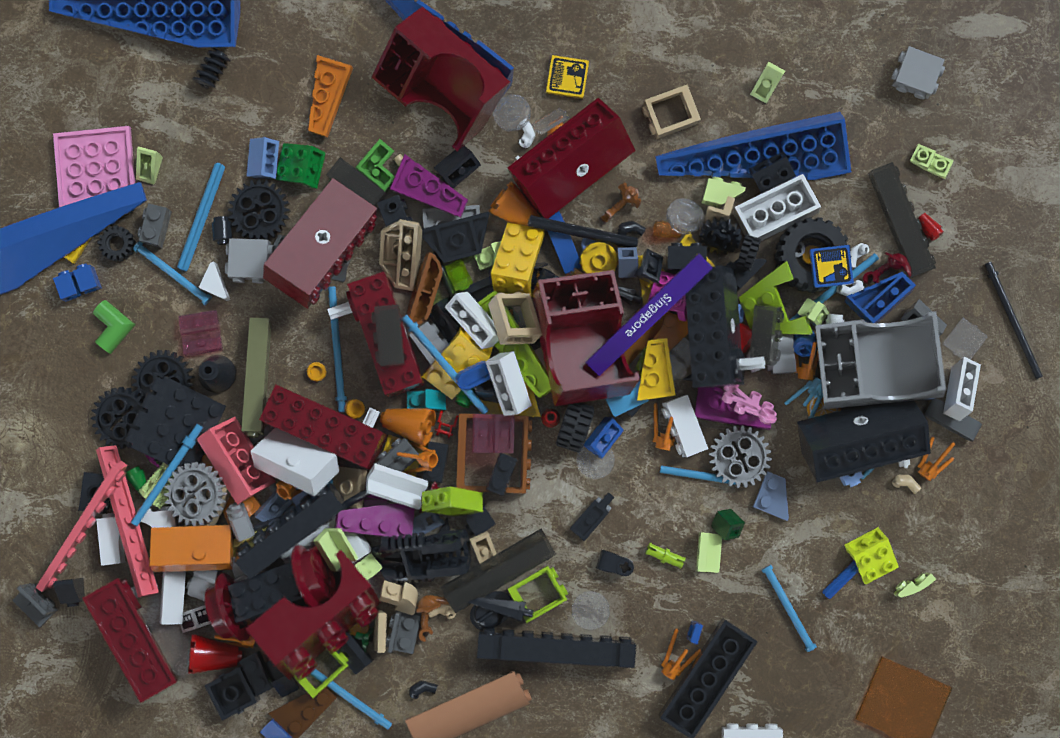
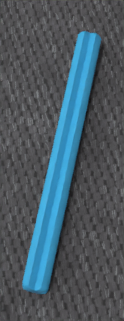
[177,163,225,271]

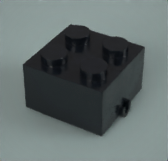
[205,666,261,721]

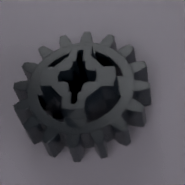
[699,217,742,255]

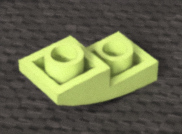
[910,144,954,179]
[893,573,936,597]

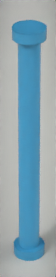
[133,241,212,305]
[761,565,817,652]

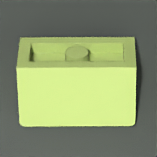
[313,528,358,571]
[696,532,722,573]

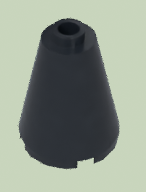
[198,355,237,393]

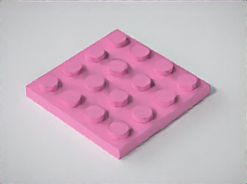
[53,126,135,207]

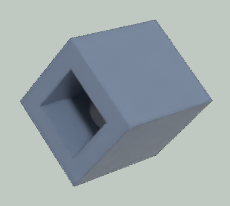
[617,247,638,278]

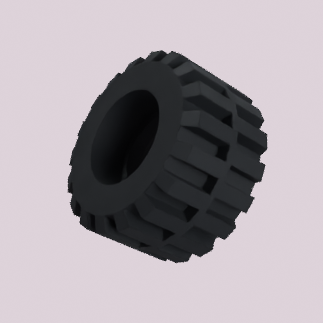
[556,402,594,453]

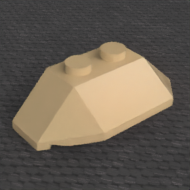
[379,219,422,291]

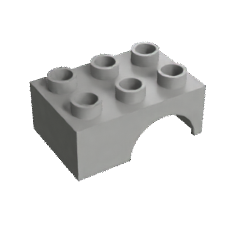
[815,312,946,410]

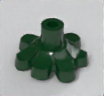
[355,628,374,653]

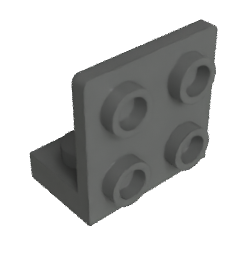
[12,583,58,627]
[386,611,421,654]

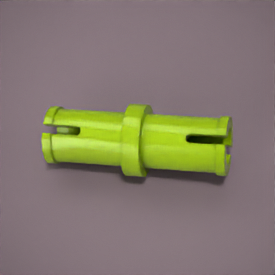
[645,543,685,569]

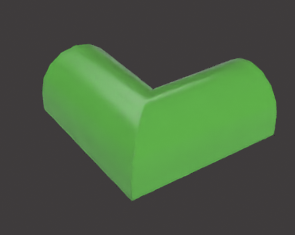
[355,139,395,193]
[93,300,136,354]

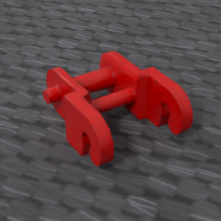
[435,411,459,439]

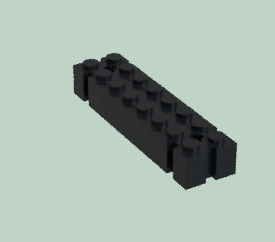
[477,628,636,668]

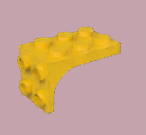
[491,222,545,295]
[422,326,493,400]

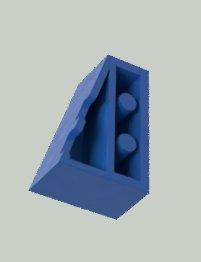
[845,272,916,323]

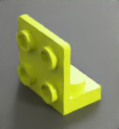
[844,528,899,584]

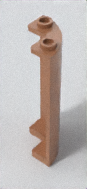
[405,670,532,738]

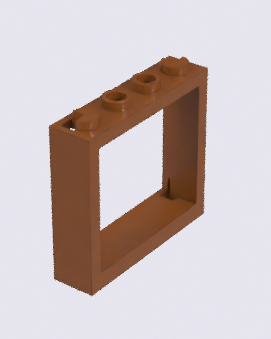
[456,414,532,493]

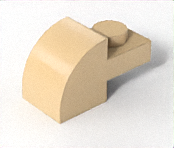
[379,580,418,615]

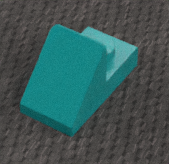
[407,389,446,411]

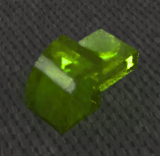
[444,259,473,292]

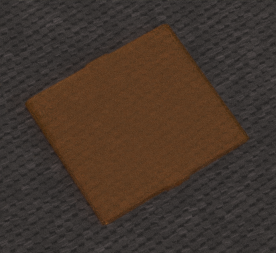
[855,656,952,738]

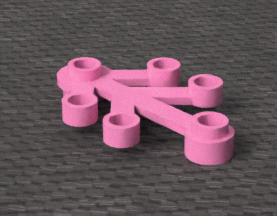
[722,385,777,424]

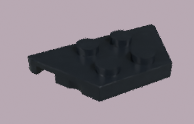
[422,211,489,263]

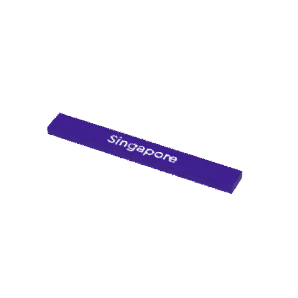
[586,253,713,376]

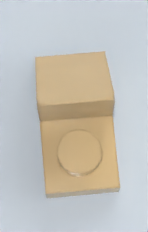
[470,531,500,570]

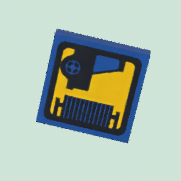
[809,245,854,288]

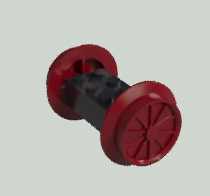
[205,545,337,641]

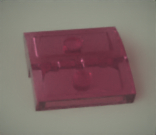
[179,310,223,357]
[472,414,514,453]

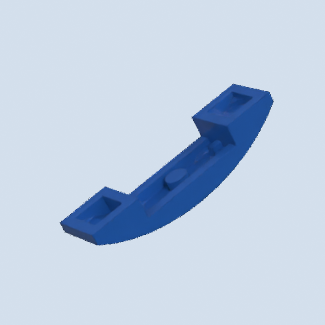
[539,211,581,274]

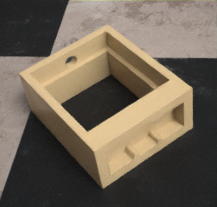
[642,85,701,139]
[488,292,542,345]

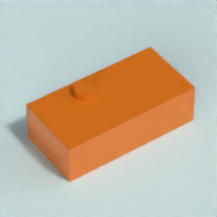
[150,525,234,572]

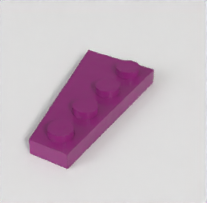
[390,154,468,218]
[694,387,771,430]
[335,503,415,538]

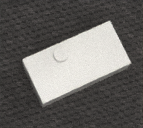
[733,174,821,241]
[250,427,339,496]

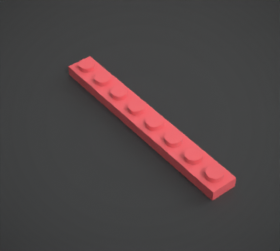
[96,445,159,598]
[36,461,128,592]

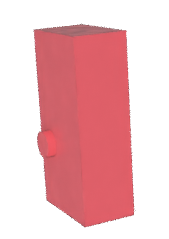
[197,417,276,505]

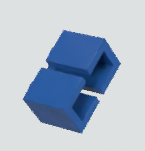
[53,264,102,302]

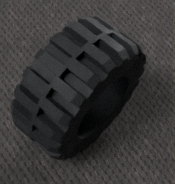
[775,217,851,293]

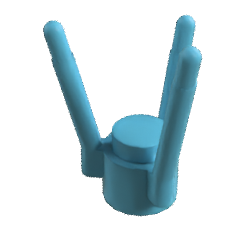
[785,377,823,419]

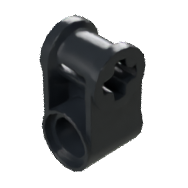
[596,549,634,576]

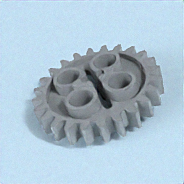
[708,426,772,488]
[164,462,227,526]

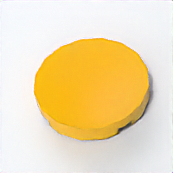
[580,242,618,274]

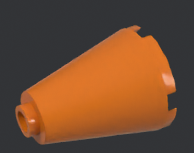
[488,181,541,226]
[380,408,436,446]

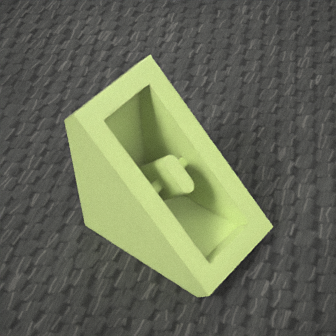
[136,147,163,184]

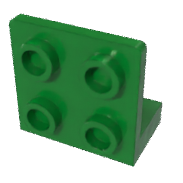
[275,143,326,189]

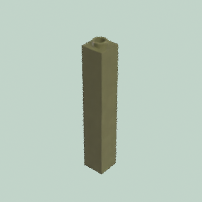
[242,318,272,438]

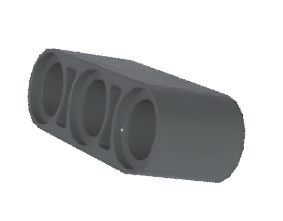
[924,398,982,442]

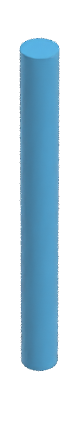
[660,466,736,485]

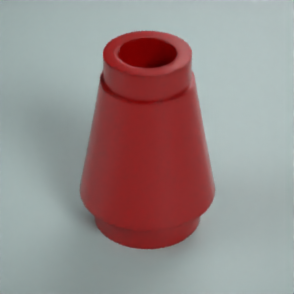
[916,213,944,241]
[541,409,560,428]

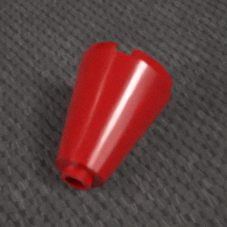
[188,635,242,674]

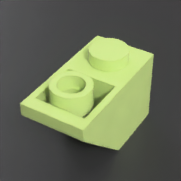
[701,177,746,208]

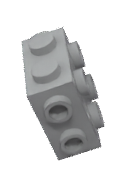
[891,46,945,99]
[225,238,273,283]

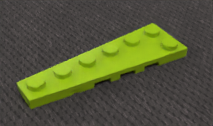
[478,291,551,398]

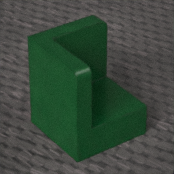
[711,509,745,541]

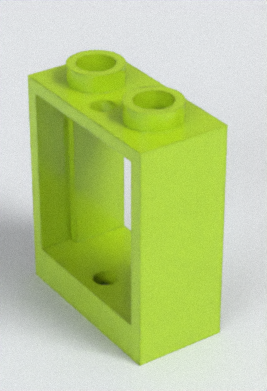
[422,487,483,517]
[508,565,568,623]
[294,650,349,699]

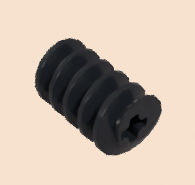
[192,47,231,90]

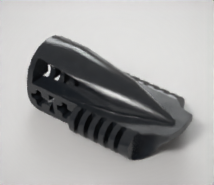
[371,529,471,585]

